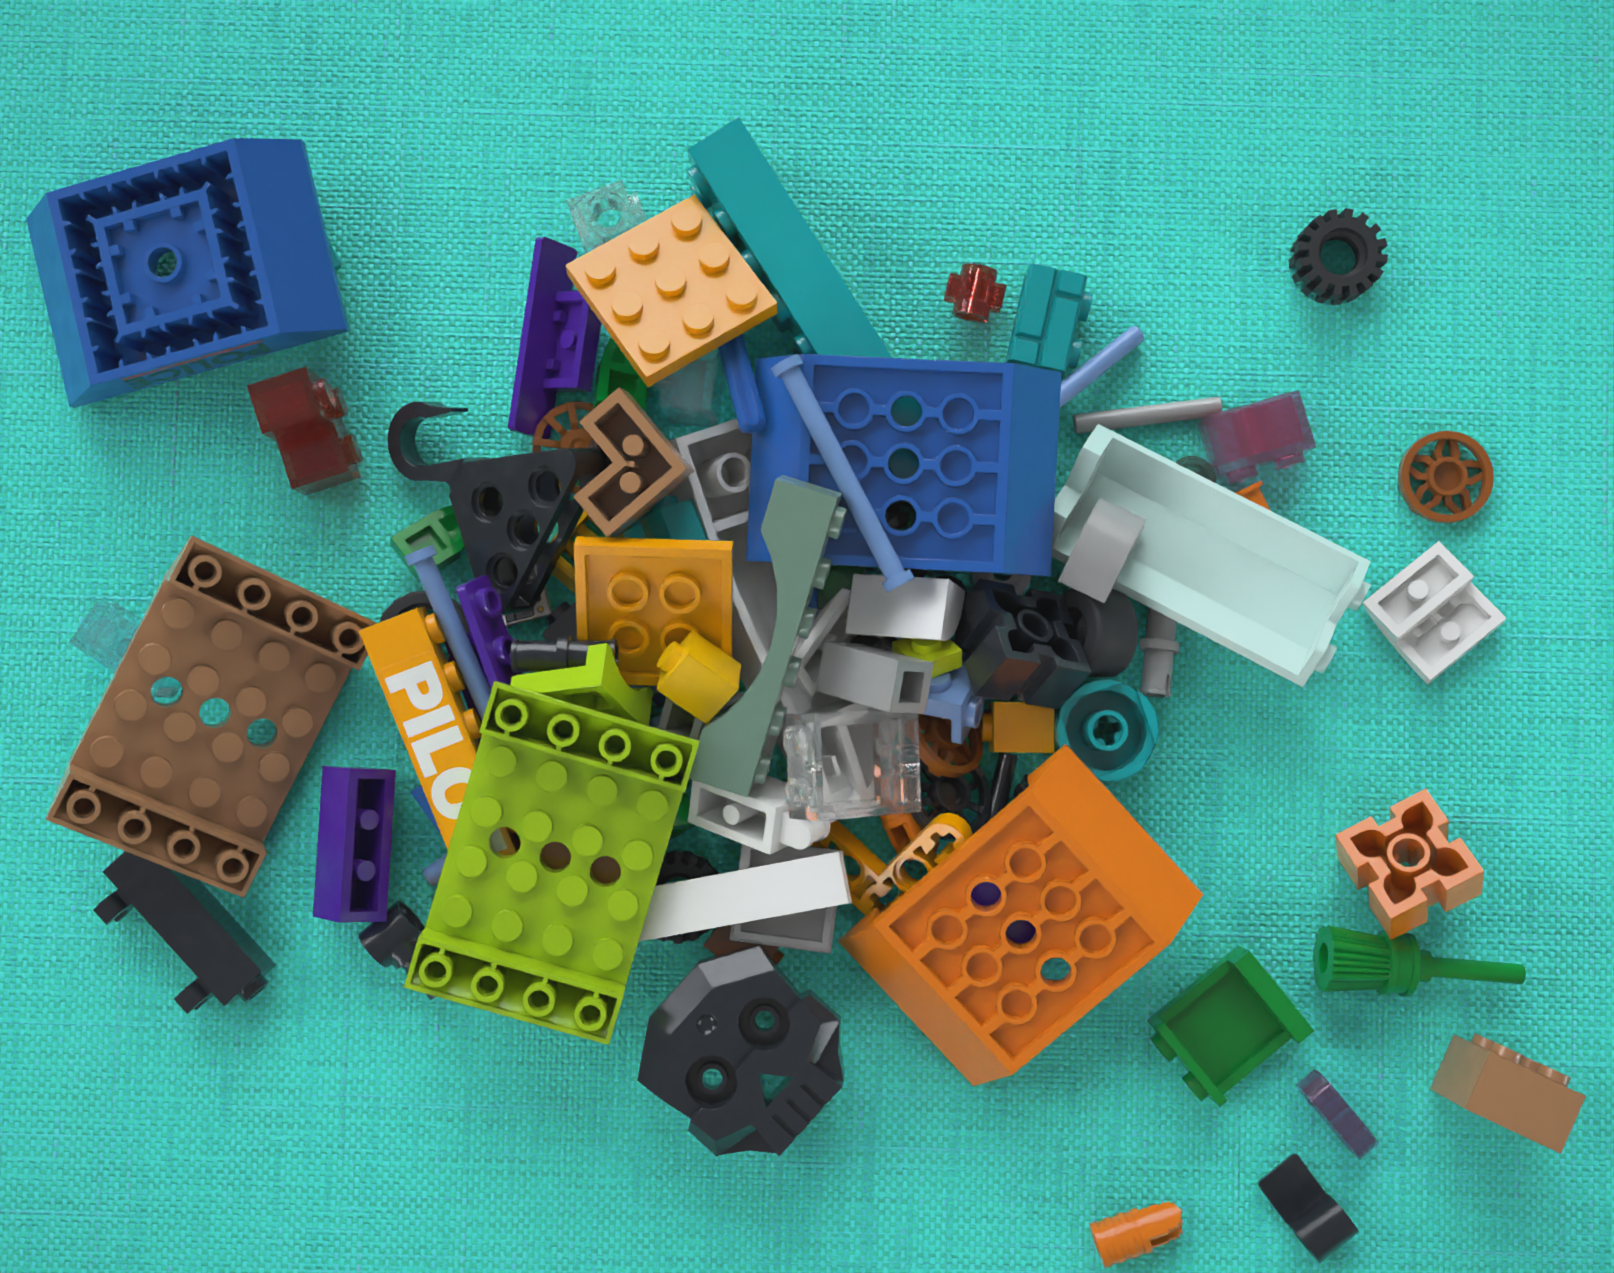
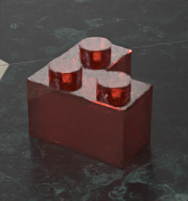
[247,367,363,496]

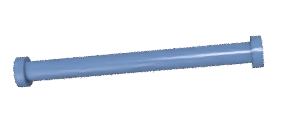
[771,354,914,592]
[404,545,491,720]

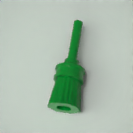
[1313,925,1526,997]

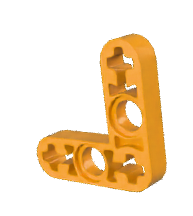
[810,806,973,916]

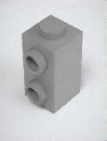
[816,641,934,714]

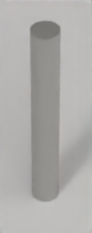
[1073,397,1222,434]

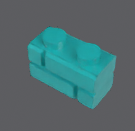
[1005,263,1093,380]

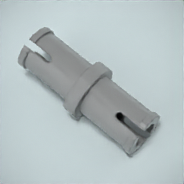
[1139,607,1180,698]

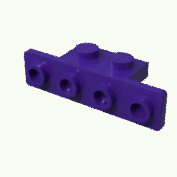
[508,237,601,439]
[444,575,523,724]

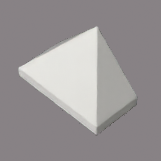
[794,588,855,697]

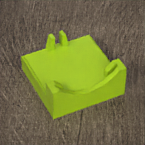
[510,643,653,726]

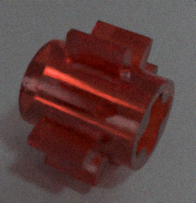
[944,263,1007,323]

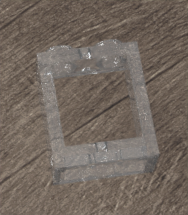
[783,709,921,821]

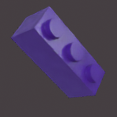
[313,766,396,923]

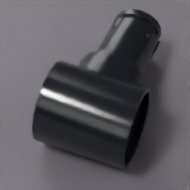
[359,901,436,1000]

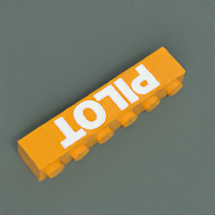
[359,606,521,855]

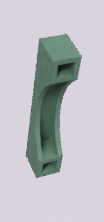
[689,475,847,797]

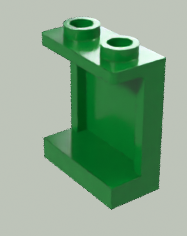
[1147,946,1315,1107]

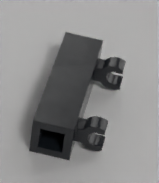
[93,851,276,1014]

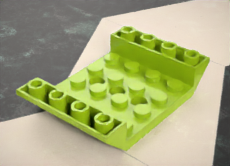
[404,681,700,1045]

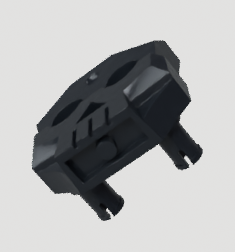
[637,944,845,1156]

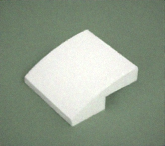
[1362,541,1506,685]

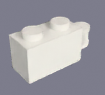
[688,776,830,855]

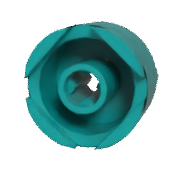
[1054,680,1159,781]

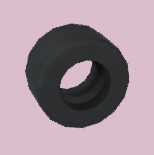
[1062,588,1138,677]

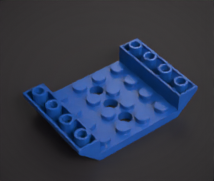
[746,354,1061,576]

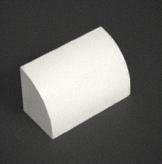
[845,574,965,641]

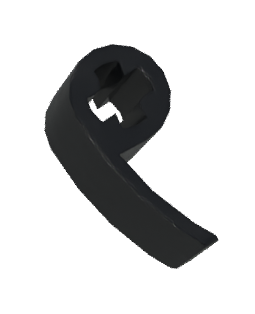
[1257,1153,1359,1264]

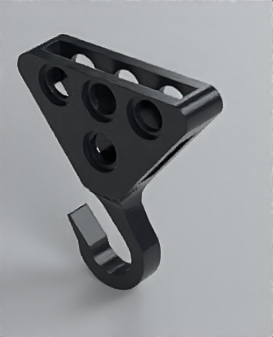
[388,402,605,616]

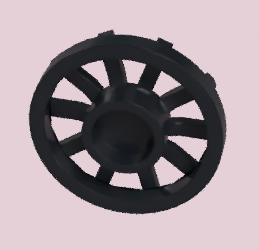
[904,751,991,841]

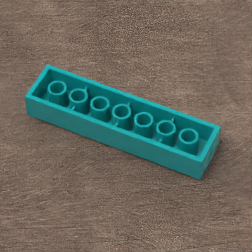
[686,117,922,504]

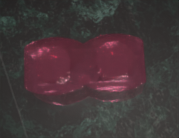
[1197,390,1316,484]

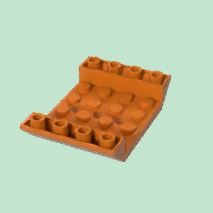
[839,743,1203,1086]

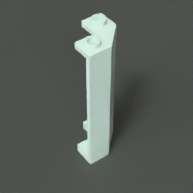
[1052,424,1371,687]

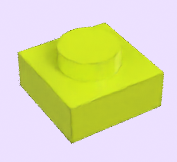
[892,638,962,678]

